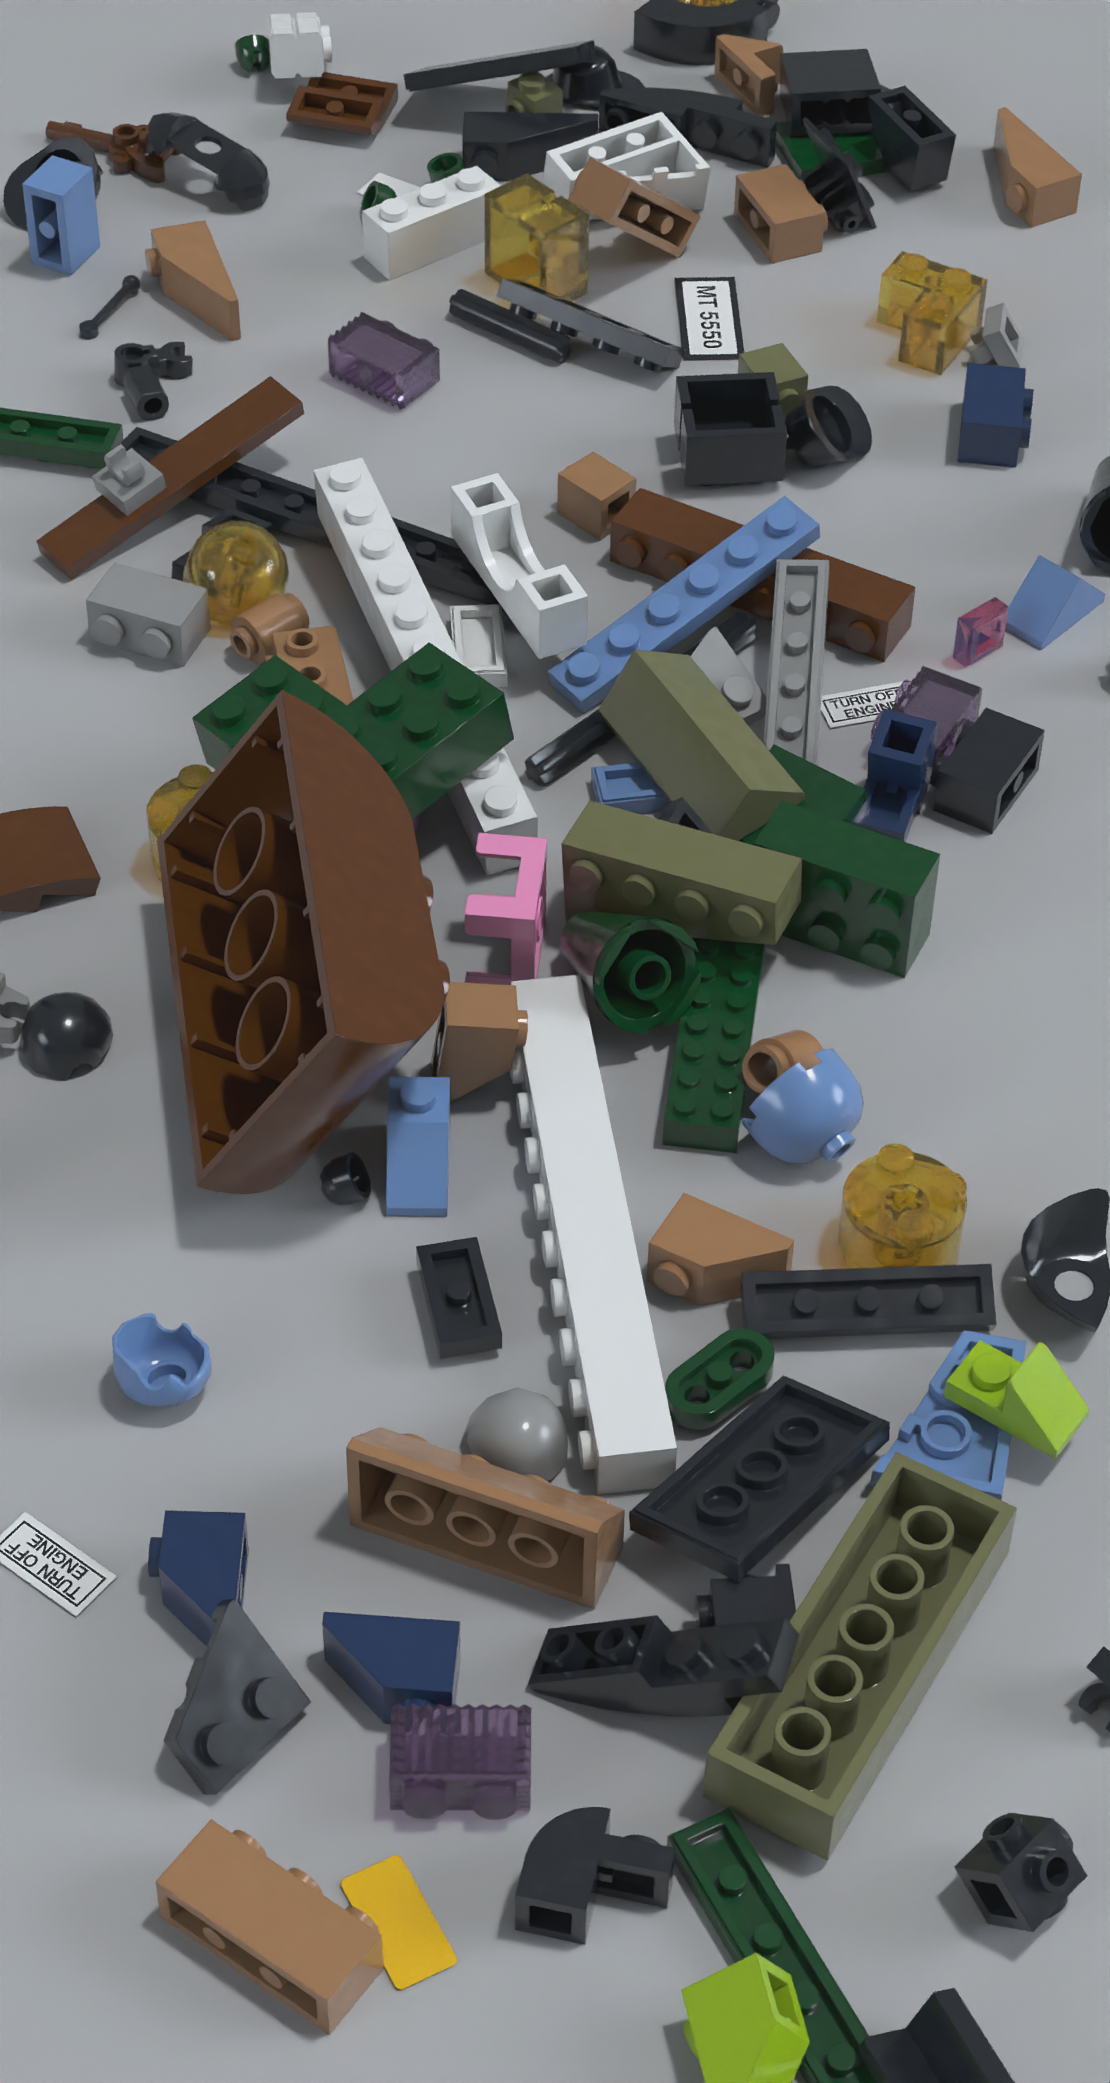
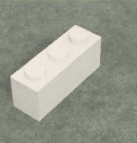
[362,166,503,280]

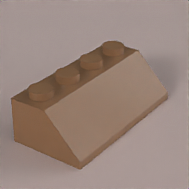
[346,1427,625,1609]

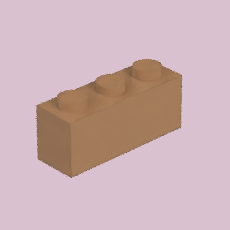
[568,157,701,258]
[155,1819,384,2035]

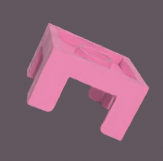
[465,833,547,985]

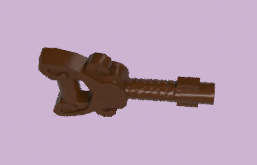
[46,121,182,183]

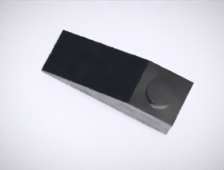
[462,111,598,181]

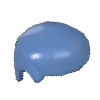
[112,1313,211,1407]

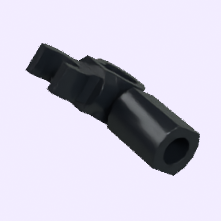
[114,341,193,420]

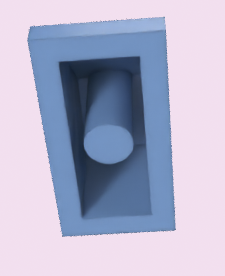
[386,1077,451,1217]

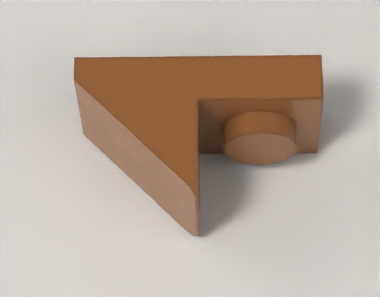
[714,34,783,116]

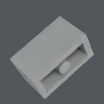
[86,562,211,666]

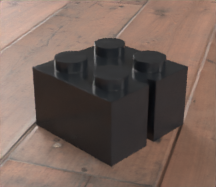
[674,372,787,486]

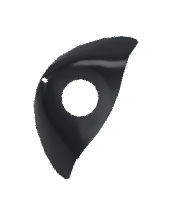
[1021,1188,1110,1333]

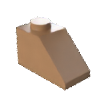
[431,982,528,1103]
[647,1193,794,1306]

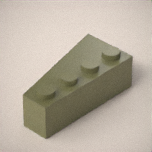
[561,800,802,945]

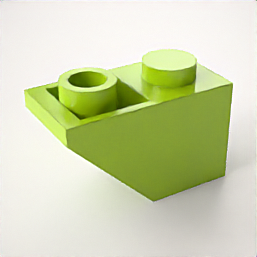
[681,1953,810,2083]

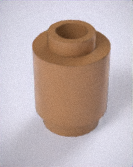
[230,593,310,664]
[742,1030,823,1094]

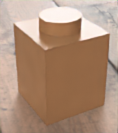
[557,452,637,540]

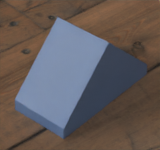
[1000,555,1105,650]

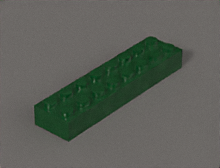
[662,938,766,1153]

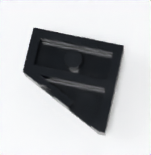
[163,1599,311,1795]

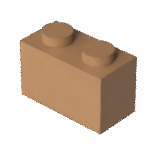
[734,164,828,263]

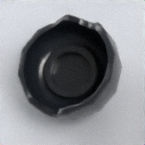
[19,992,113,1080]

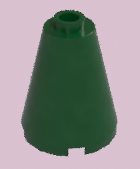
[560,911,701,1034]

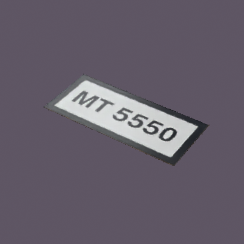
[675,277,744,359]

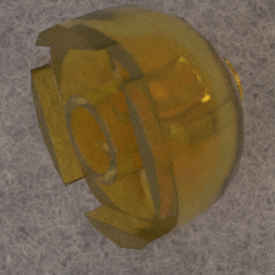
[183,521,289,627]

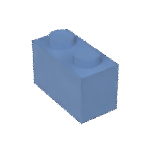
[22,155,100,275]

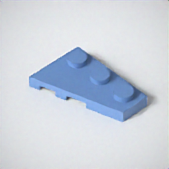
[870,1330,1027,1500]

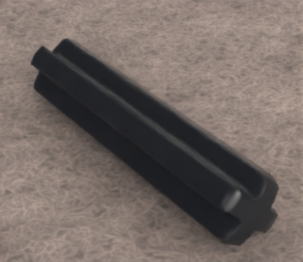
[449,289,572,363]

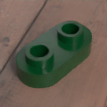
[665,1328,775,1430]

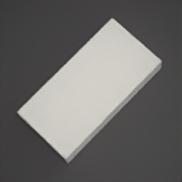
[450,604,507,688]

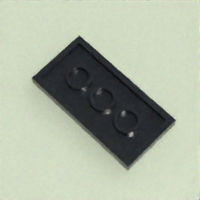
[403,40,596,92]
[629,1375,890,1582]

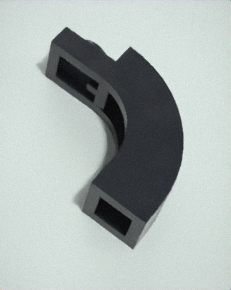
[633,0,780,65]

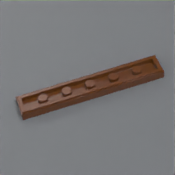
[36,376,305,580]

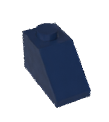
[148,1510,249,1647]
[322,1612,461,1731]

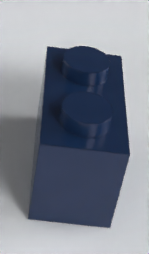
[957,363,1034,467]

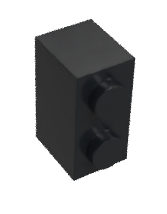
[930,708,1045,834]

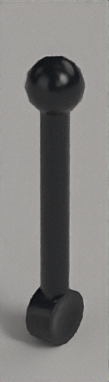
[79,275,140,340]

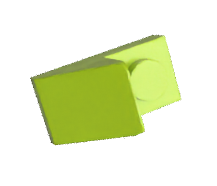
[944,1340,1089,1459]

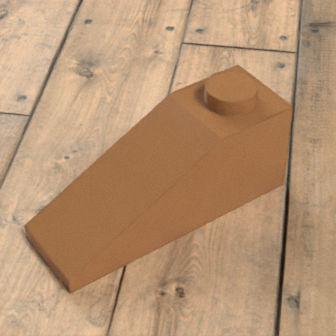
[993,107,1082,228]
[145,220,241,341]

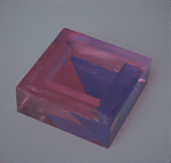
[953,597,1008,667]

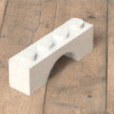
[450,473,588,659]

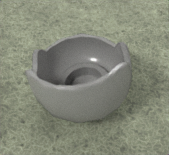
[467,1387,568,1481]

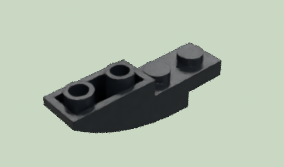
[598,87,777,168]
[528,1615,799,1717]

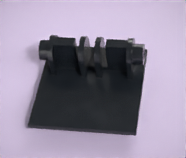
[799,117,877,232]

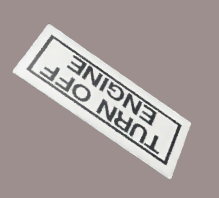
[821,680,925,728]
[0,1512,117,1617]

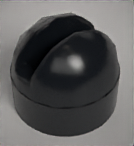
[320,1152,371,1205]

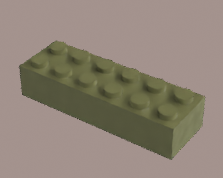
[703,1452,1017,1861]

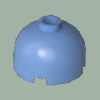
[742,1048,864,1164]

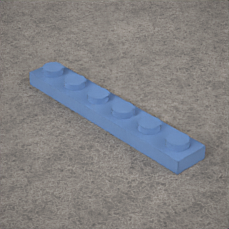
[548,496,820,714]

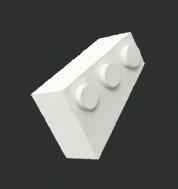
[541,112,711,222]

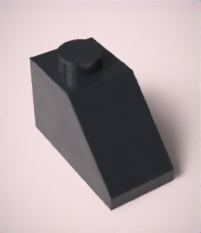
[867,86,956,191]

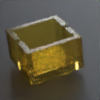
[484,173,590,301]

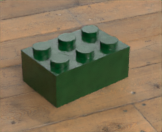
[754,801,940,978]

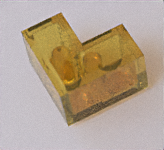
[877,251,988,375]

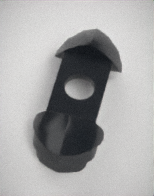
[145,112,270,211]

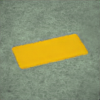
[341,1855,457,1990]

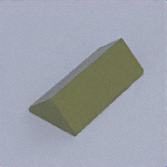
[598,649,806,841]

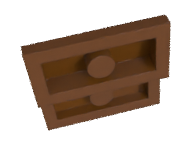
[286,72,399,135]
[0,806,101,912]

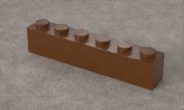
[610,488,915,662]

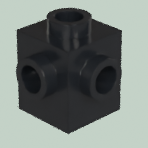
[954,1812,1087,1932]

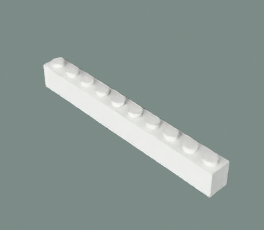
[313,458,538,876]
[510,975,677,1495]

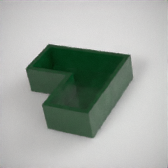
[192,642,514,819]

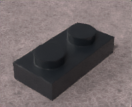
[416,1237,502,1359]

